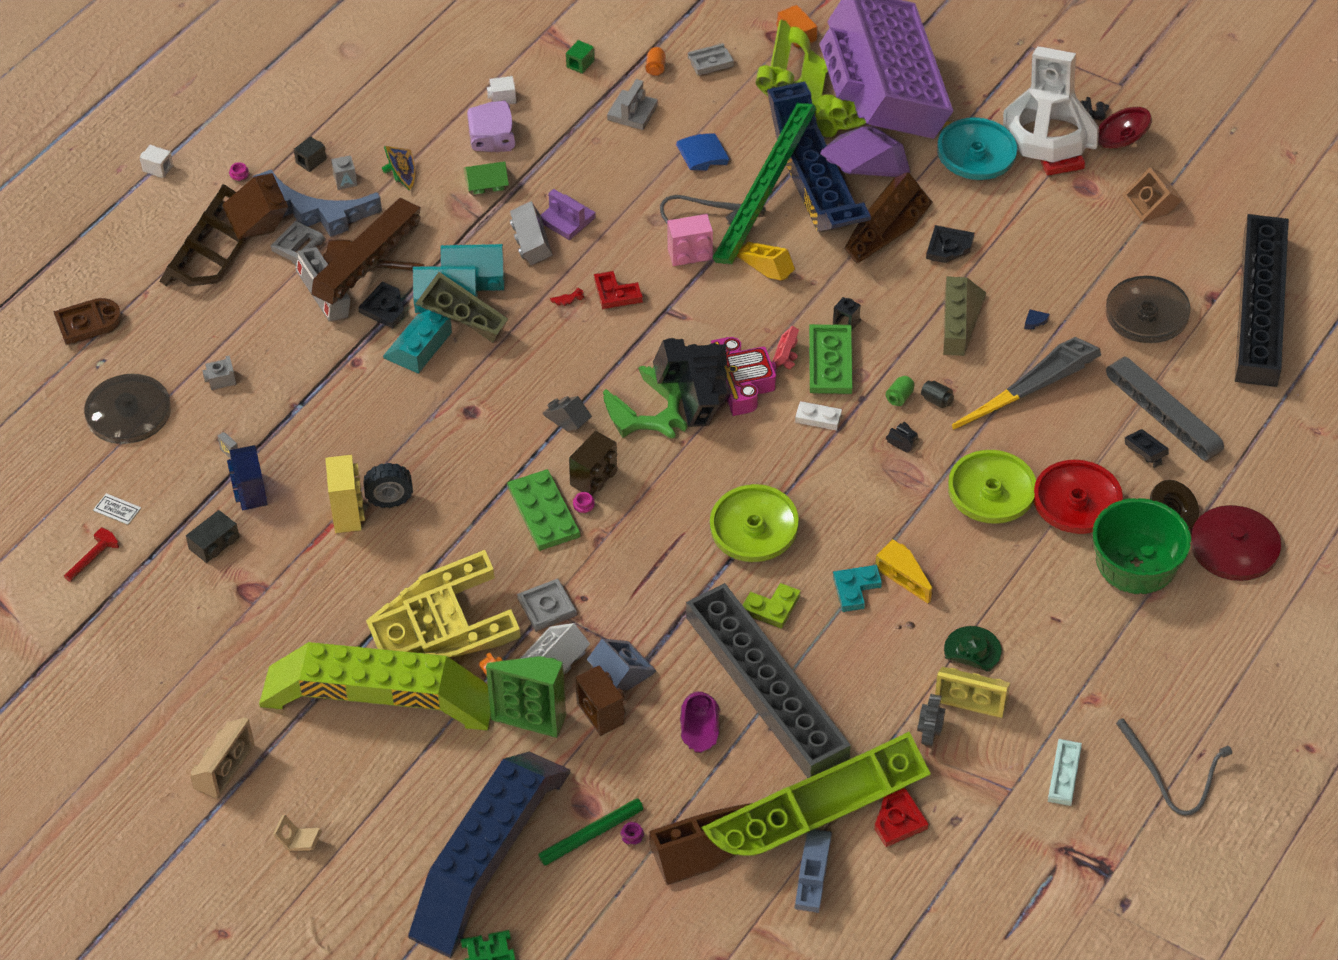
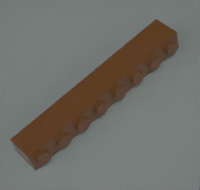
[311,197,421,305]

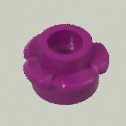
[620,822,644,845]

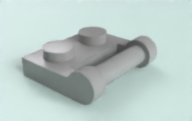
[271,221,325,265]

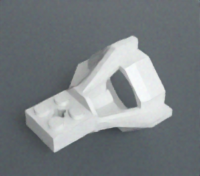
[1003,46,1099,162]

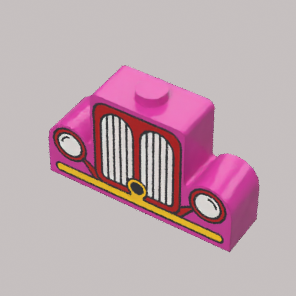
[711,337,776,416]

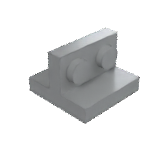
[607,79,658,130]

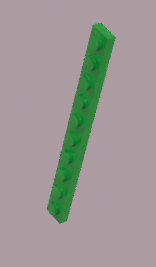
[712,103,816,264]

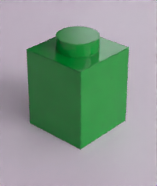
[566,40,595,74]

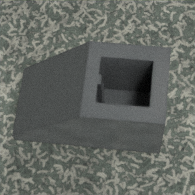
[543,396,592,431]

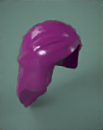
[680,691,721,753]

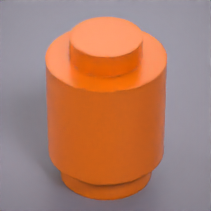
[645,47,666,76]

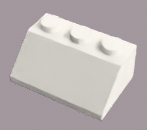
[520,623,590,674]

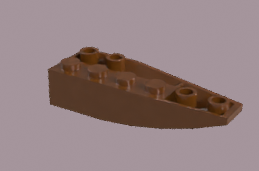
[844,172,933,264]
[649,803,752,885]

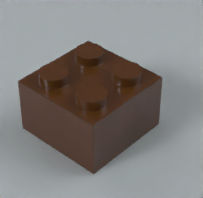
[575,665,626,736]

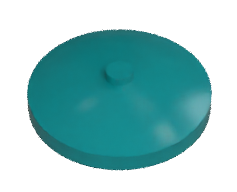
[937,117,1017,180]

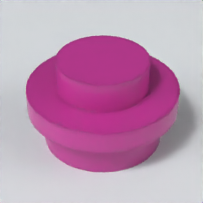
[229,162,249,181]
[573,492,595,513]

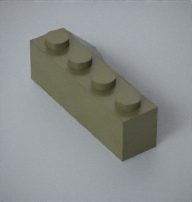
[415,272,508,343]
[943,276,986,356]

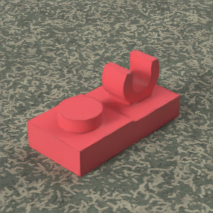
[772,325,799,369]

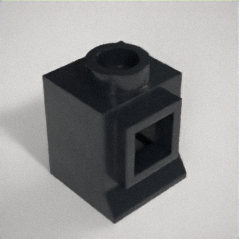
[833,297,861,332]

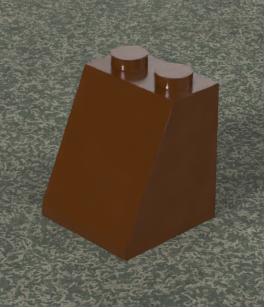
[222,173,288,240]

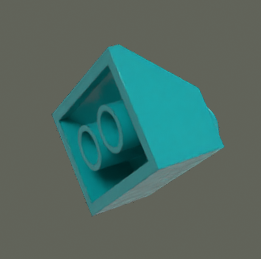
[440,244,505,291]
[413,266,478,313]
[383,310,452,374]

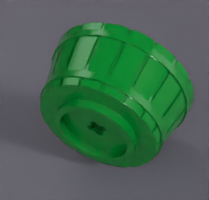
[1093,498,1191,594]

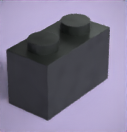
[186,510,239,563]

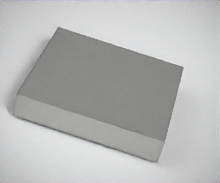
[517,579,577,632]

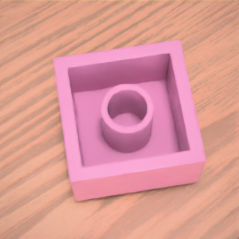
[667,214,713,266]

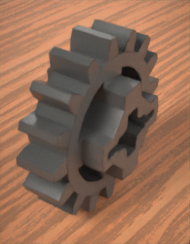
[917,694,946,746]

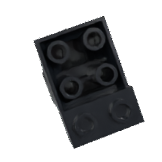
[653,338,731,427]

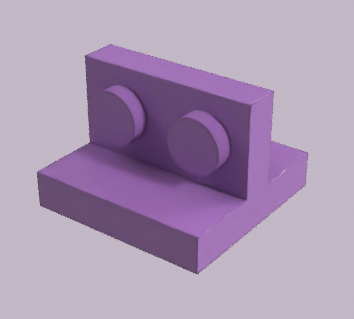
[541,189,596,240]

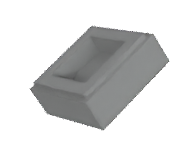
[218,432,240,462]

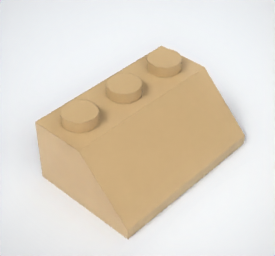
[190,717,255,799]

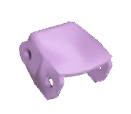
[467,101,515,152]

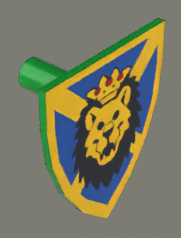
[382,146,415,191]

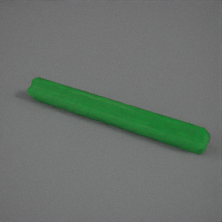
[538,798,643,865]

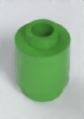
[885,376,915,406]

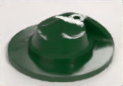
[944,626,1002,672]

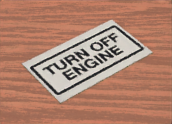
[93,493,141,525]

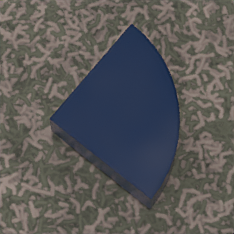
[1024,309,1050,329]

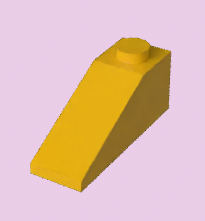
[737,242,795,281]
[875,539,932,604]

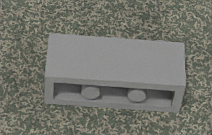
[510,201,552,265]

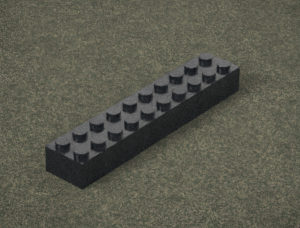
[1234,214,1289,387]

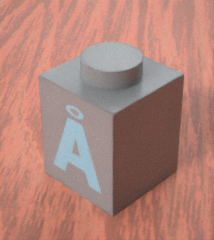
[331,155,357,190]

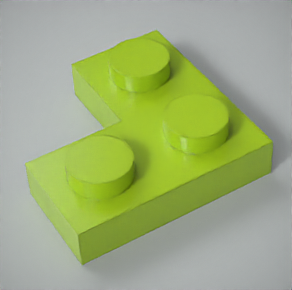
[742,583,801,629]

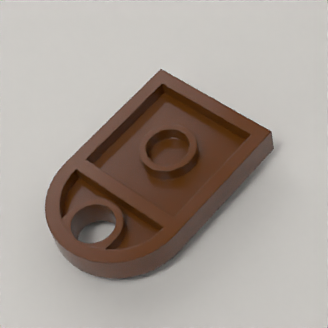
[53,298,121,345]

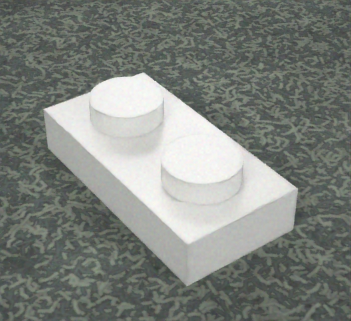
[795,401,842,431]

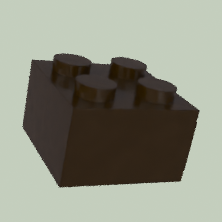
[569,430,618,496]

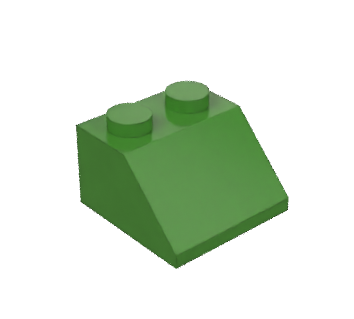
[464,161,509,194]

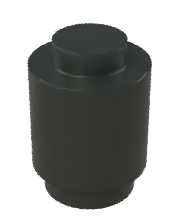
[921,380,954,408]

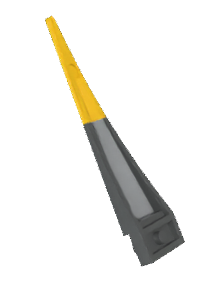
[952,337,1101,430]

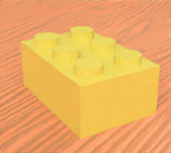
[325,455,365,533]

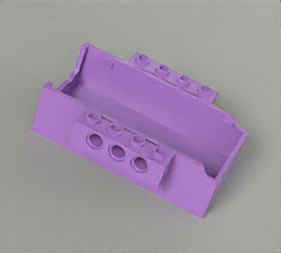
[820,0,953,139]

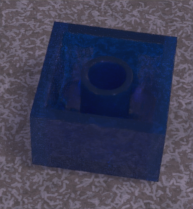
[227,445,268,511]

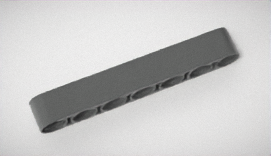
[1106,356,1224,461]

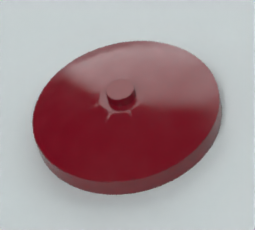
[1190,505,1281,581]

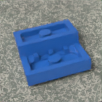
[676,133,729,171]

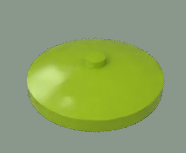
[948,450,1036,524]
[710,484,799,562]

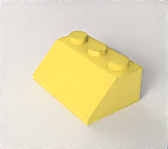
[935,667,1010,718]

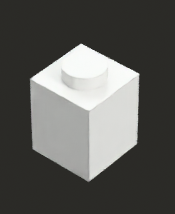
[487,76,516,104]
[140,145,173,178]

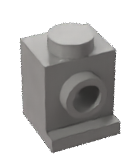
[202,355,236,390]

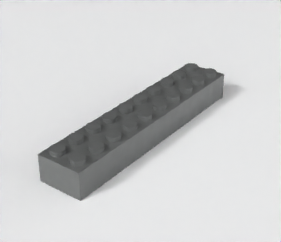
[686,583,851,778]

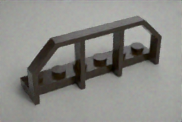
[159,184,246,287]

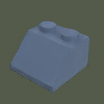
[587,638,656,690]

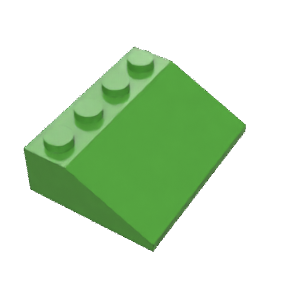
[486,656,566,738]

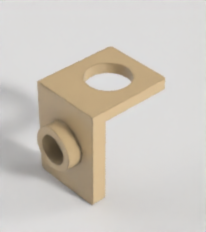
[273,815,322,851]

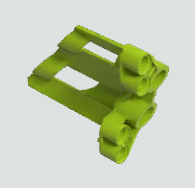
[756,20,866,137]

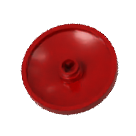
[1034,460,1123,534]

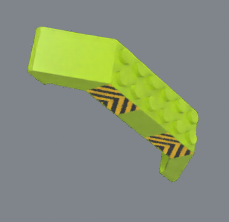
[259,642,491,731]

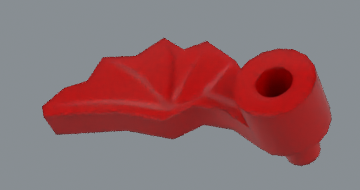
[550,288,584,306]

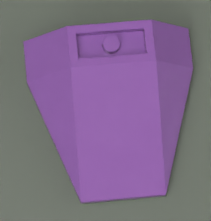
[820,125,910,177]

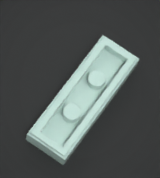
[1047,739,1082,806]

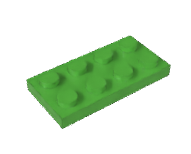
[809,324,852,394]
[507,469,580,551]

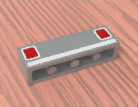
[295,247,350,321]

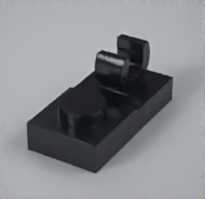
[1124,429,1169,468]

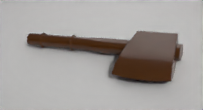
[323,239,424,272]

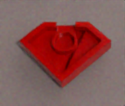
[874,788,928,847]

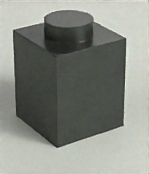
[294,136,326,172]

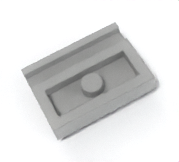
[688,43,734,76]

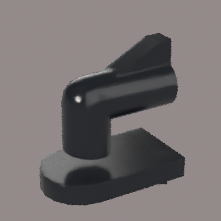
[1080,97,1109,120]
[885,422,918,452]

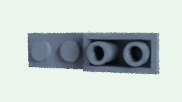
[795,830,832,913]

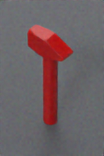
[64,527,119,582]

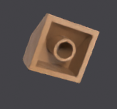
[1122,167,1183,222]

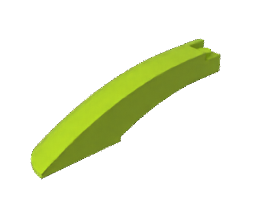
[702,731,931,856]

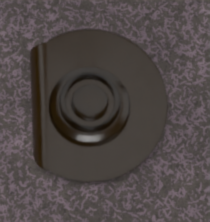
[1150,480,1199,530]

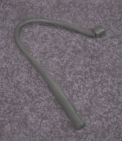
[660,195,766,224]
[1116,719,1232,816]

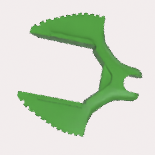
[603,366,688,439]

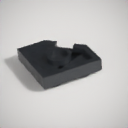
[926,225,975,263]
[358,281,405,329]

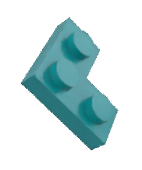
[833,565,882,612]

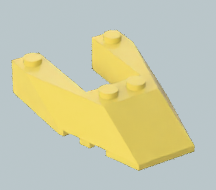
[366,550,521,657]

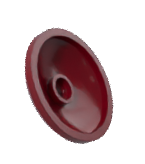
[1098,107,1152,149]

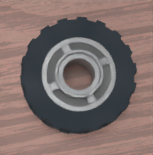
[363,463,413,508]

